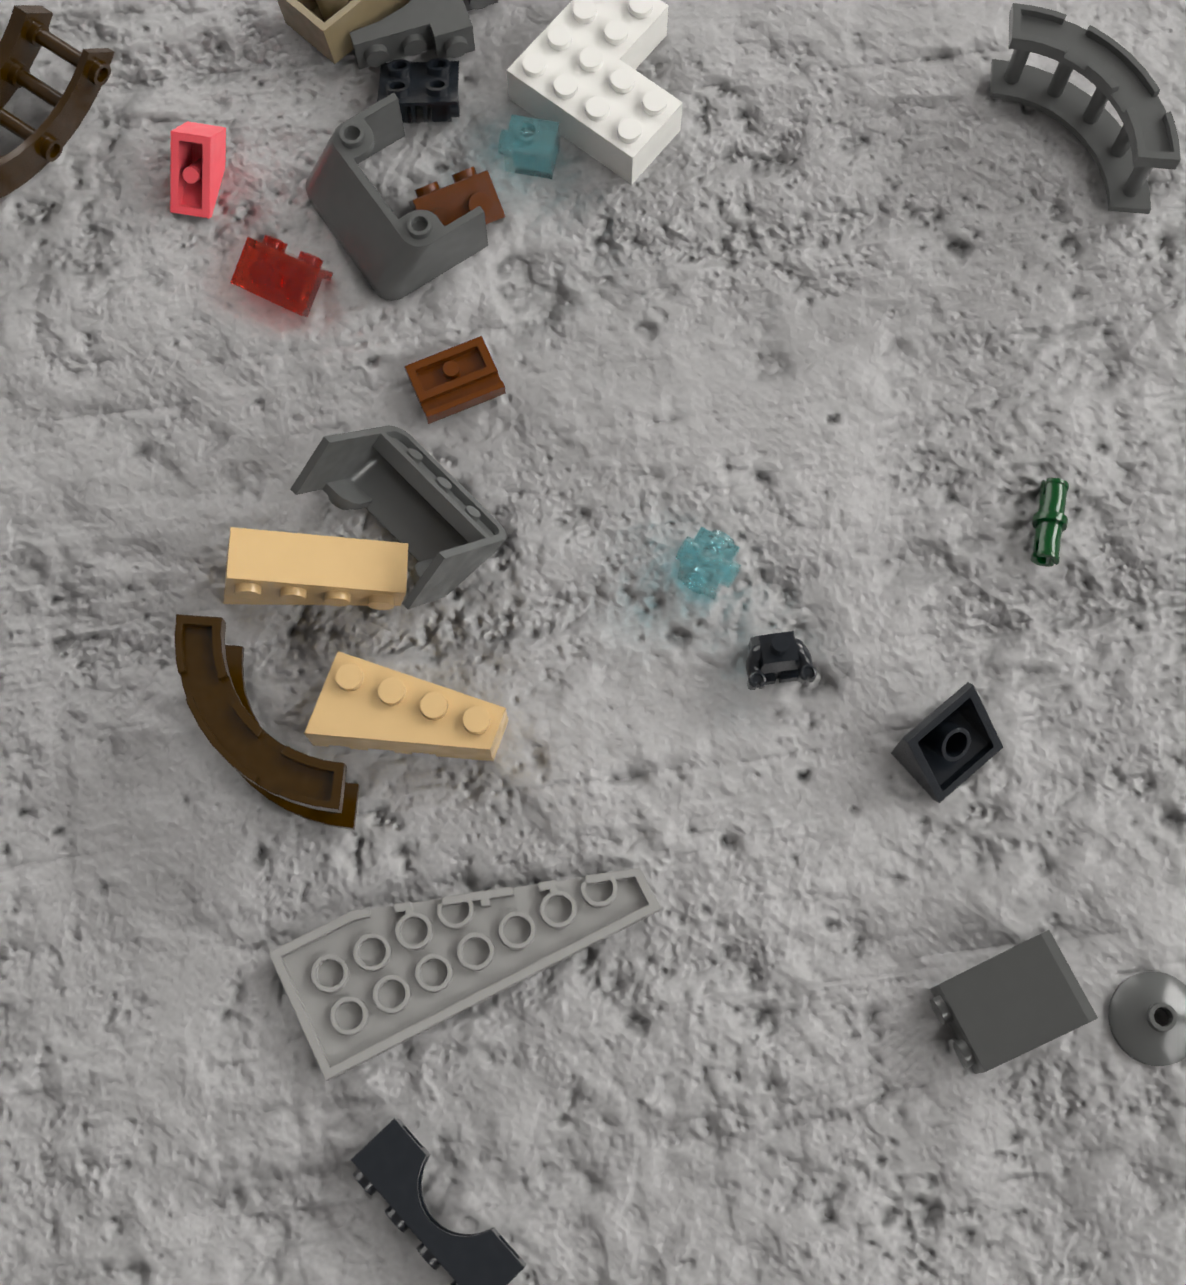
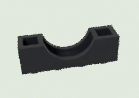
[351,1118,526,1285]

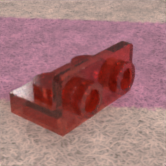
[230,234,333,317]

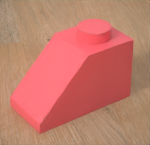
[170,121,226,219]

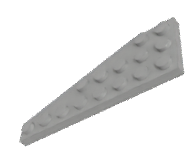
[268,867,661,1081]

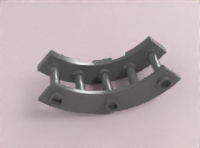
[990,3,1181,214]

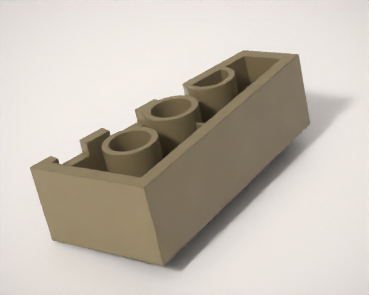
[277,0,411,64]

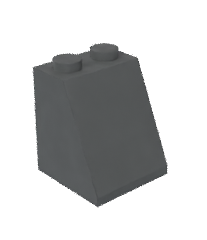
[930,930,1098,1074]

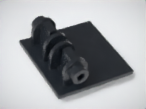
[377,58,460,123]

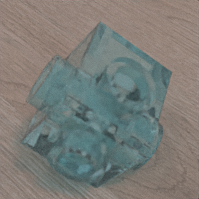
[676,527,741,600]

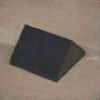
[891,682,1003,803]

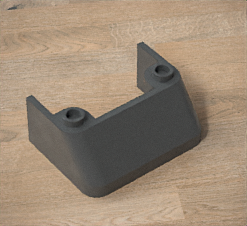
[305,93,488,301]
[290,425,506,610]

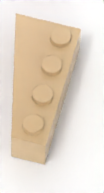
[223,527,408,610]
[304,651,508,761]

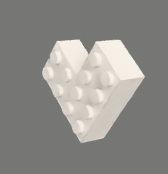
[506,0,683,185]

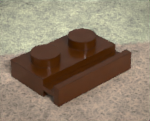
[404,336,506,424]

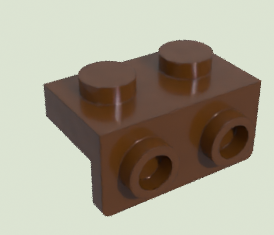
[409,166,506,226]

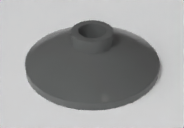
[1108,971,1186,1066]

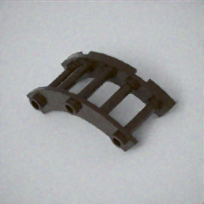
[0,5,115,198]
[175,614,360,830]

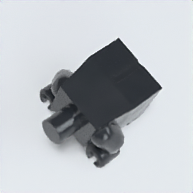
[746,631,817,690]

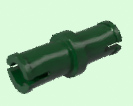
[1030,478,1069,567]

